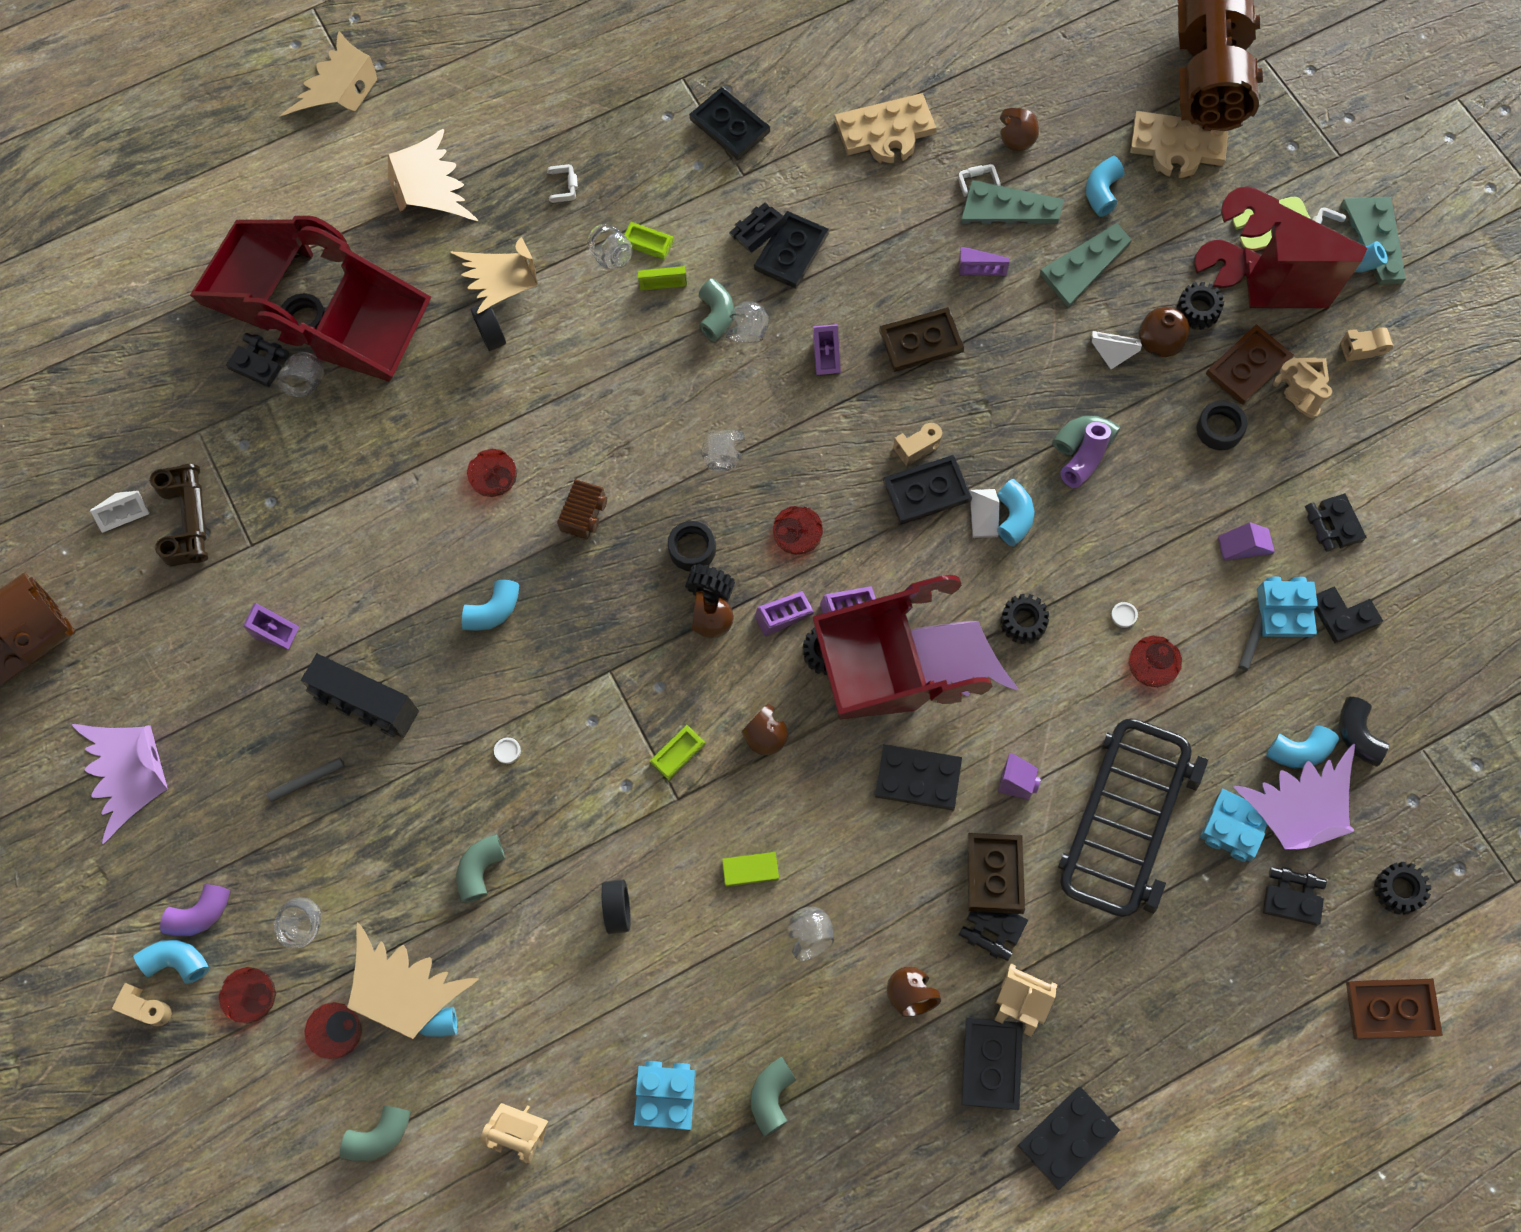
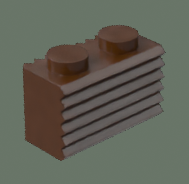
[557,479,607,540]

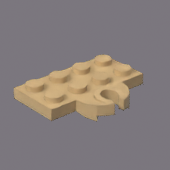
[835,93,936,164]
[1130,111,1228,178]

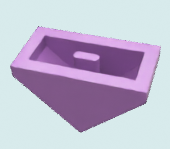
[813,324,841,375]
[1218,522,1275,561]
[243,603,299,649]

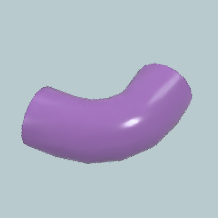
[1061,422,1111,488]
[160,884,231,936]

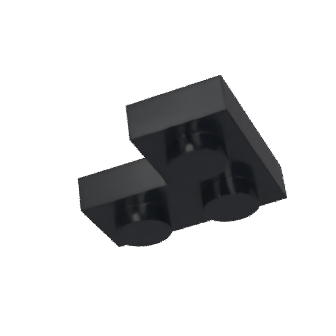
[1315,586,1383,644]

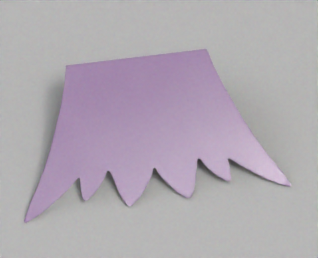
[911,621,1019,696]
[72,724,168,844]
[1233,744,1355,849]

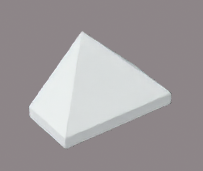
[1092,331,1142,369]
[970,489,999,538]
[90,491,150,533]

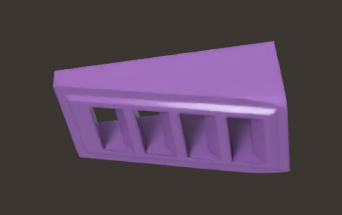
[959,247,1009,276]
[820,586,876,614]
[755,591,814,636]

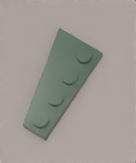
[961,180,1064,224]
[1341,197,1406,285]
[1040,223,1132,309]

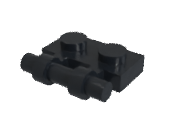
[729,202,787,253]
[226,333,289,387]
[1305,493,1367,552]
[1263,867,1327,926]
[959,912,1028,961]

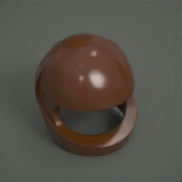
[1000,108,1039,151]
[692,591,734,639]
[741,703,788,755]
[887,966,941,1017]

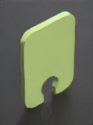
[1233,197,1310,251]

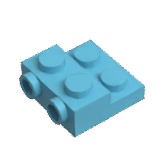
[1257,576,1318,637]
[1199,788,1268,862]
[634,1061,696,1130]

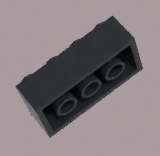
[301,653,419,738]

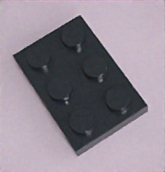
[689,87,770,160]
[754,211,829,289]
[883,455,972,525]
[875,744,962,811]
[961,1018,1023,1110]
[1018,1086,1120,1190]

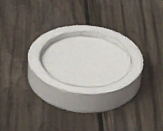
[1111,602,1138,628]
[494,737,521,764]

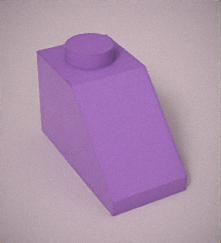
[998,753,1041,800]

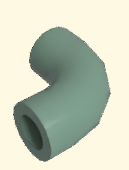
[698,278,735,342]
[1052,416,1121,456]
[456,834,505,903]
[751,1056,797,1137]
[340,1106,411,1161]

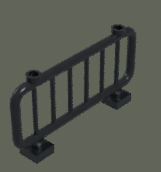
[1058,718,1209,917]

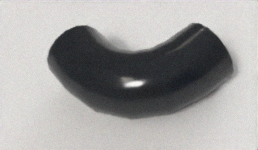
[1339,697,1389,767]

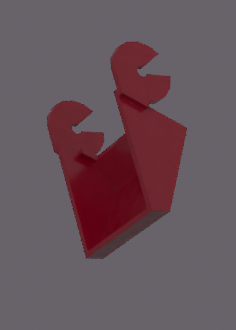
[1194,186,1368,309]
[190,216,347,332]
[254,226,431,382]
[813,575,993,720]

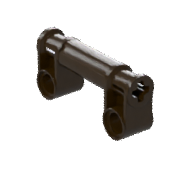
[149,464,208,566]

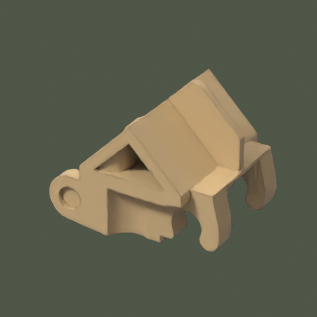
[1273,357,1332,418]
[995,964,1057,1037]
[480,1103,548,1164]

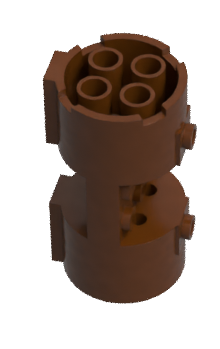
[1178,0,1263,131]
[0,572,75,685]

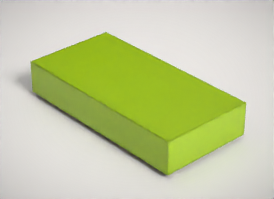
[621,222,674,260]
[637,266,687,291]
[649,725,706,781]
[722,852,779,887]

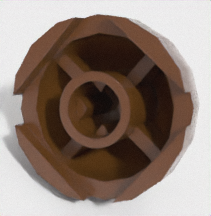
[1139,307,1189,357]

